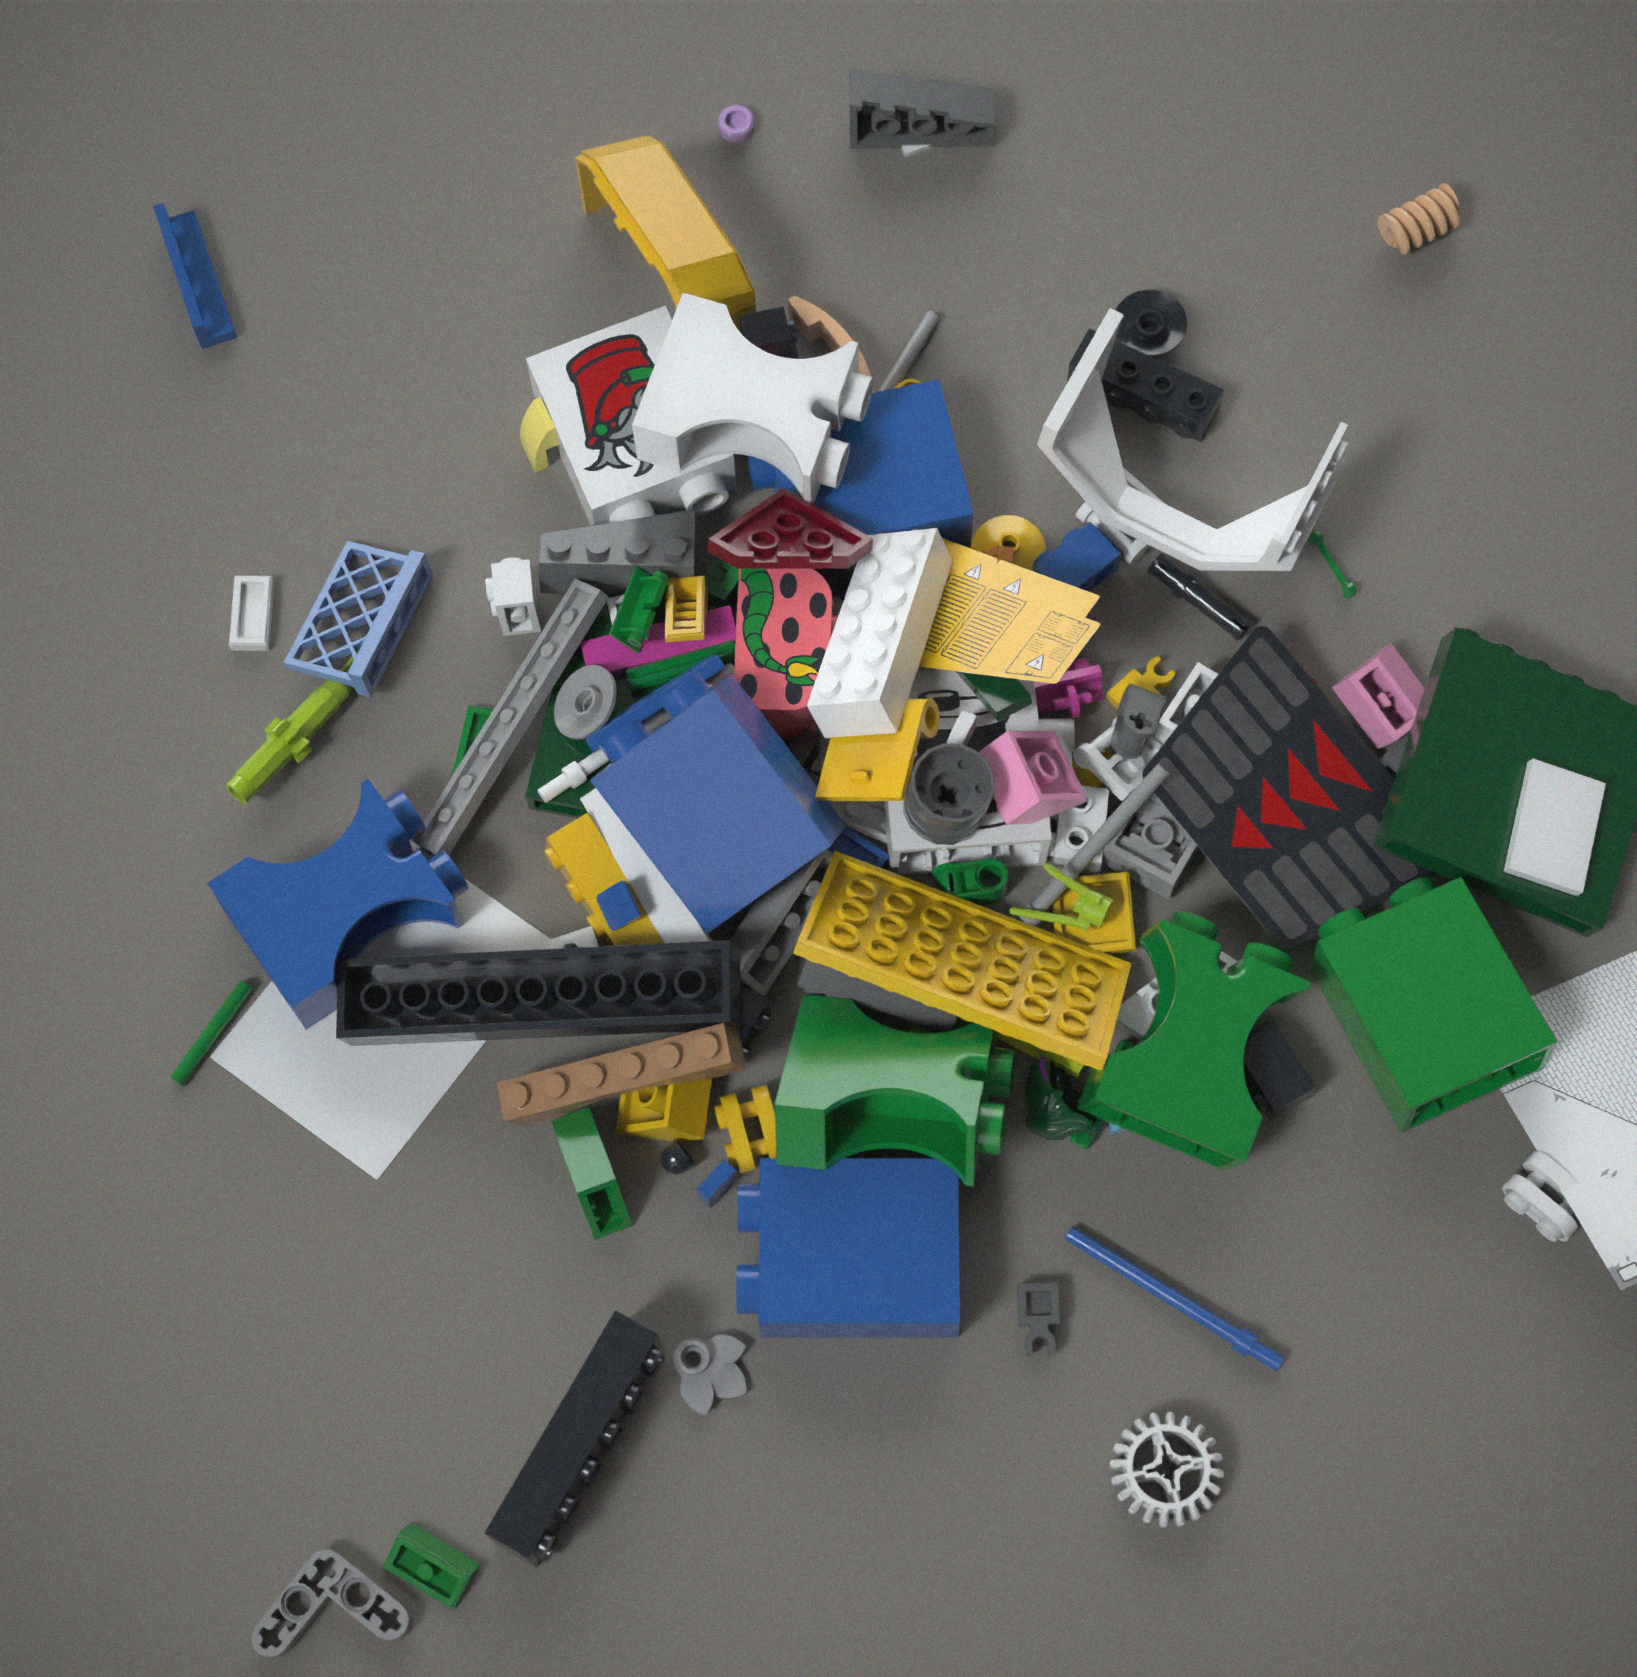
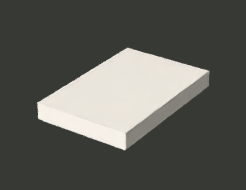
[1503,759,1606,896]

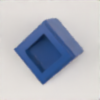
[596,880,641,931]

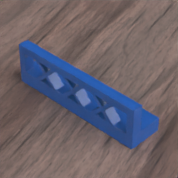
[153,203,237,349]

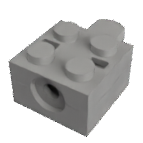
[1102,792,1199,900]

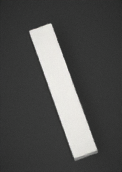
[580,788,712,943]

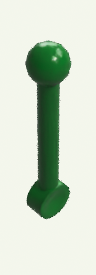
[1309,531,1356,599]

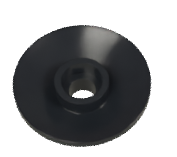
[1115,289,1187,357]

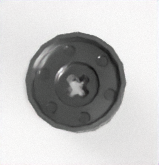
[903,743,995,845]

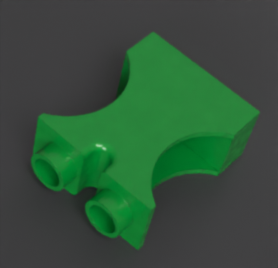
[1076,912,1311,1171]
[775,994,1016,1186]

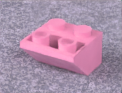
[1332,643,1425,750]

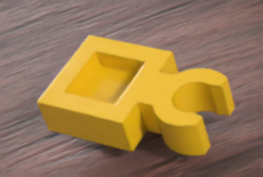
[1106,656,1176,709]

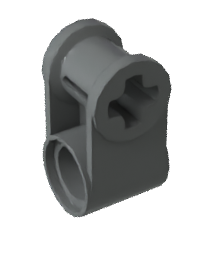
[1111,683,1166,759]

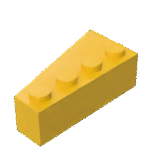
[544,813,664,946]

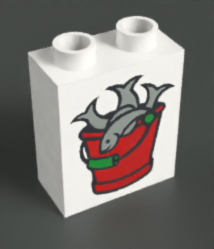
[526,305,737,526]

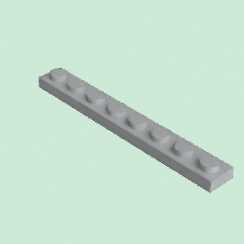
[412,578,608,855]

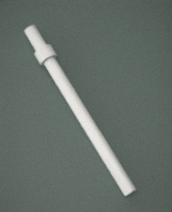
[537,663,734,803]

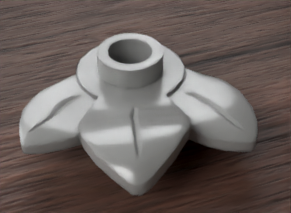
[673,1334,747,1415]

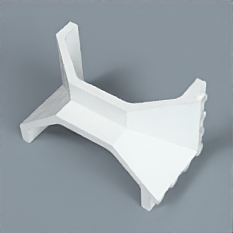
[1037,308,1348,571]

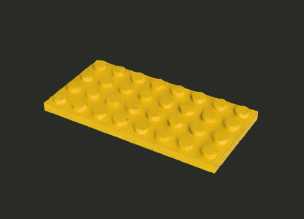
[793,851,1132,1071]

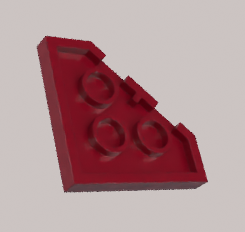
[707,488,873,569]

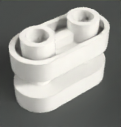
[1502,1151,1580,1242]

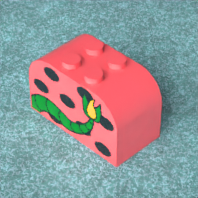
[734,569,839,739]

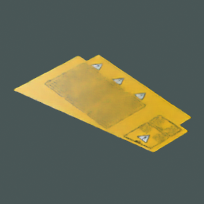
[918,538,1100,684]

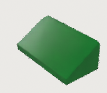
[382,1523,480,1610]

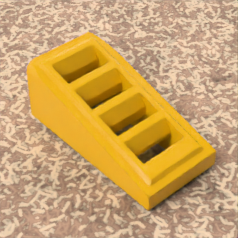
[665,576,708,643]

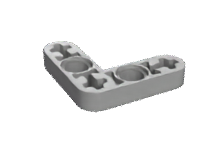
[251,1549,412,1659]

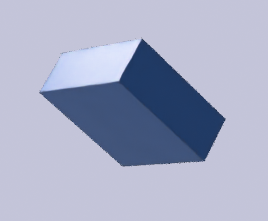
[697,1159,738,1208]

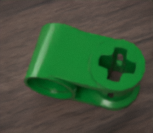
[932,858,1008,905]

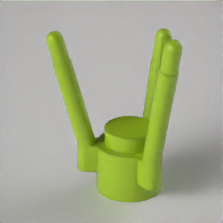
[1009,862,1113,932]

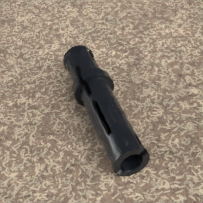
[1147,553,1252,641]

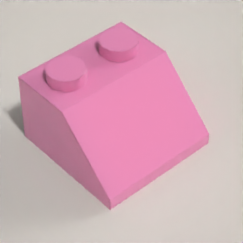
[978,731,1087,825]

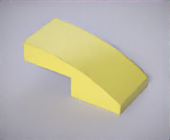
[520,397,559,473]

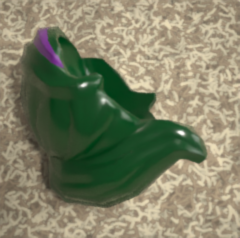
[1025,1055,1095,1140]

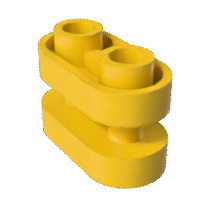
[714,1085,776,1174]

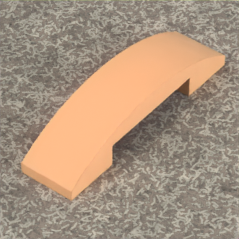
[788,296,874,393]

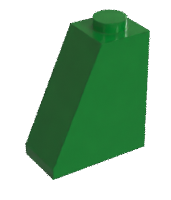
[551,1107,633,1240]

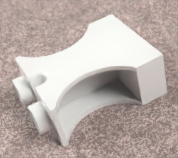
[632,293,874,504]

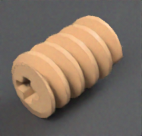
[1377,183,1460,255]

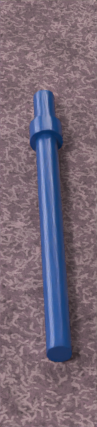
[1065,1226,1285,1371]

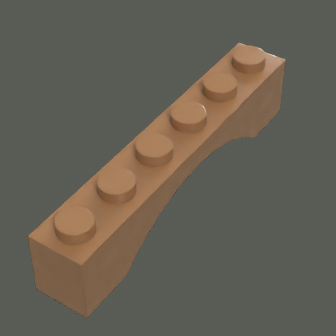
[497,1023,746,1128]

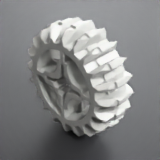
[1110,1412,1224,1528]

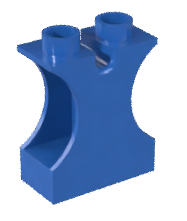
[207,778,469,1030]

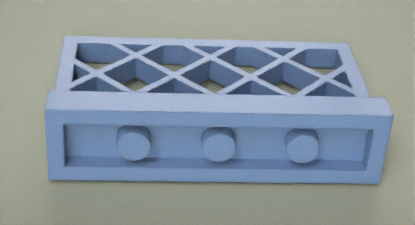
[283,541,433,698]

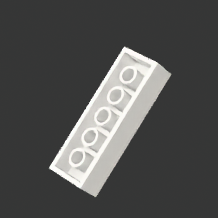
[807,528,953,738]

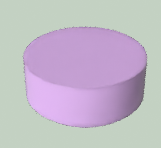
[718,105,754,143]

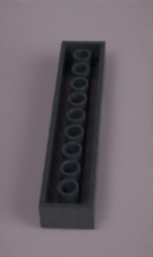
[336,940,741,1046]

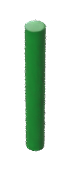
[169,980,253,1086]

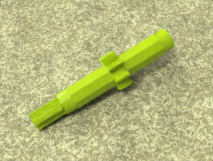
[225,652,358,804]

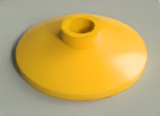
[971,515,1046,571]

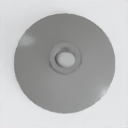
[554,665,617,740]

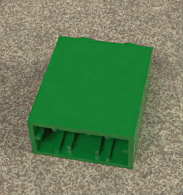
[1310,877,1557,1134]

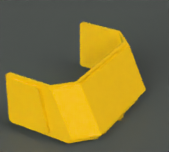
[575,136,756,333]

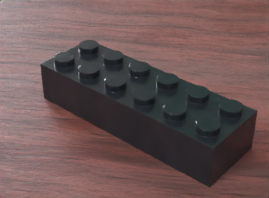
[484,1310,666,1568]

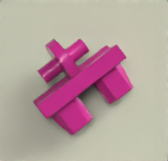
[1034,658,1104,718]

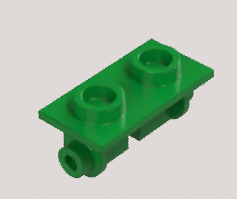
[609,567,669,653]

